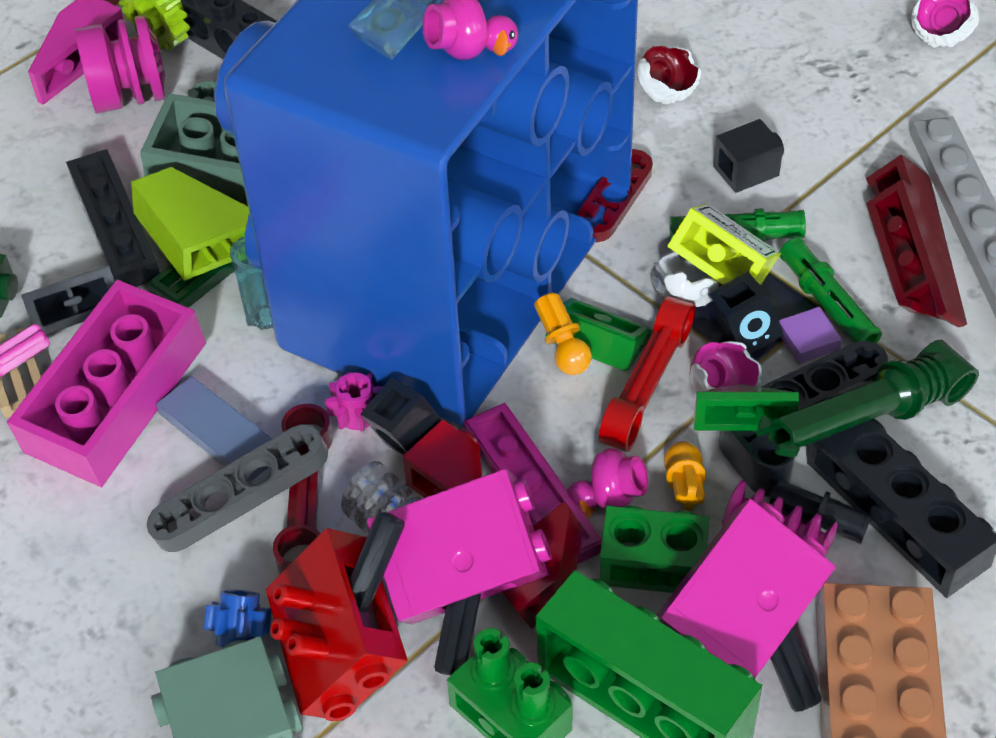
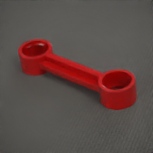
[598,296,696,452]

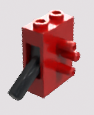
[265,512,408,721]

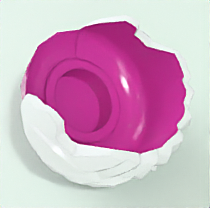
[911,0,980,48]
[689,341,762,393]

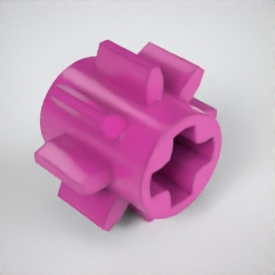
[325,372,383,432]

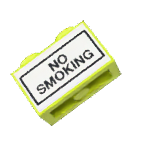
[667,204,781,285]

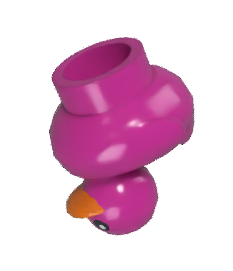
[423,0,519,61]
[567,448,648,519]

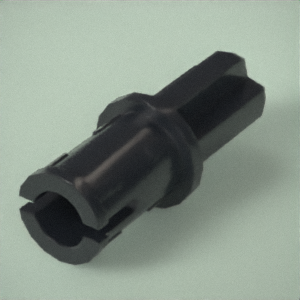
[769,480,873,544]

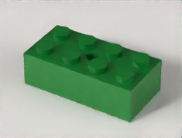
[536,570,763,738]

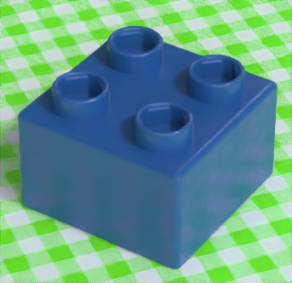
[214,0,638,427]

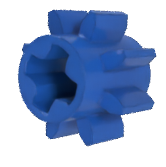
[203,589,272,647]

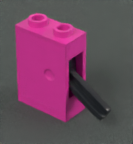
[367,469,552,676]
[656,499,836,712]

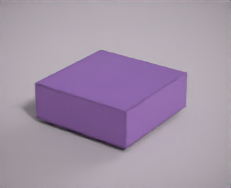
[778,307,842,364]

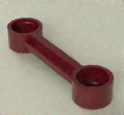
[273,404,333,574]

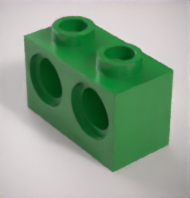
[599,505,710,593]

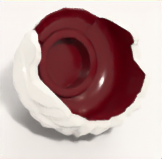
[637,45,701,104]

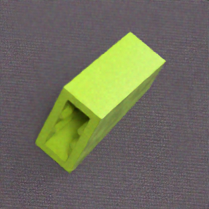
[131,167,249,281]

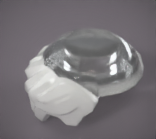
[650,251,720,307]

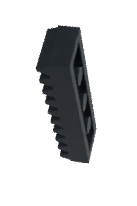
[66,149,160,287]

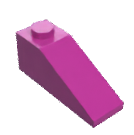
[28,0,124,105]

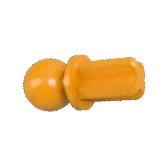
[534,292,592,375]
[664,441,706,511]

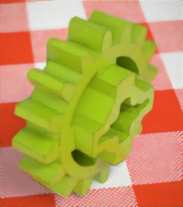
[119,0,190,51]

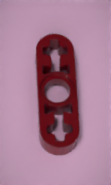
[577,149,653,243]

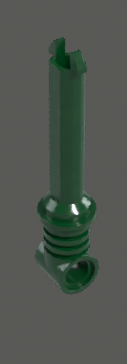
[756,339,979,458]

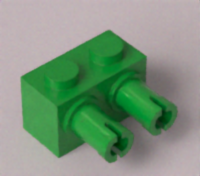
[447,628,572,738]

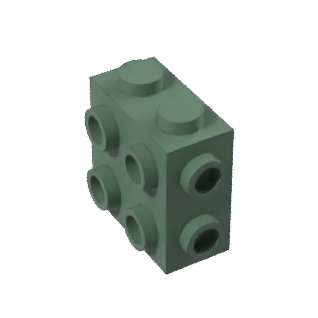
[151,636,302,738]

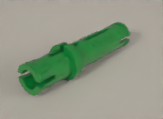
[669,208,806,242]
[779,237,882,344]

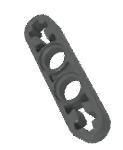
[147,425,328,552]

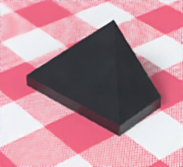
[21,265,115,335]

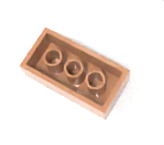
[816,583,947,738]

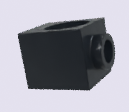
[360,378,442,455]

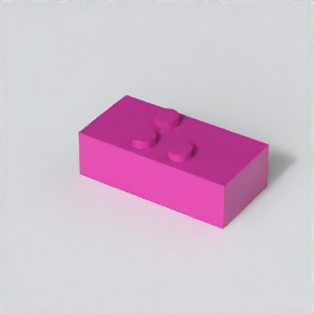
[7,280,206,488]

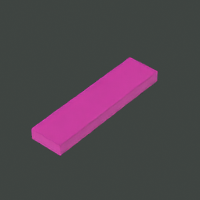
[463,402,602,564]

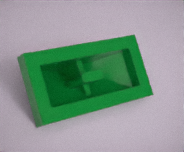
[693,384,799,431]

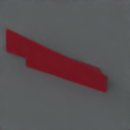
[866,154,967,327]

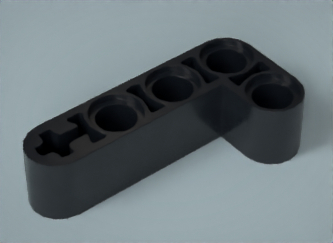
[719,341,888,497]

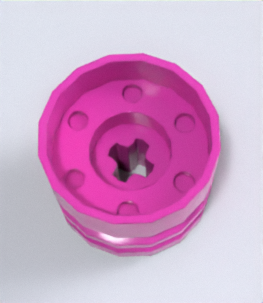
[75,15,166,114]

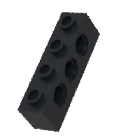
[181,0,277,59]
[807,419,996,599]

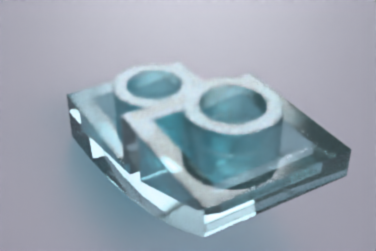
[348,0,443,60]

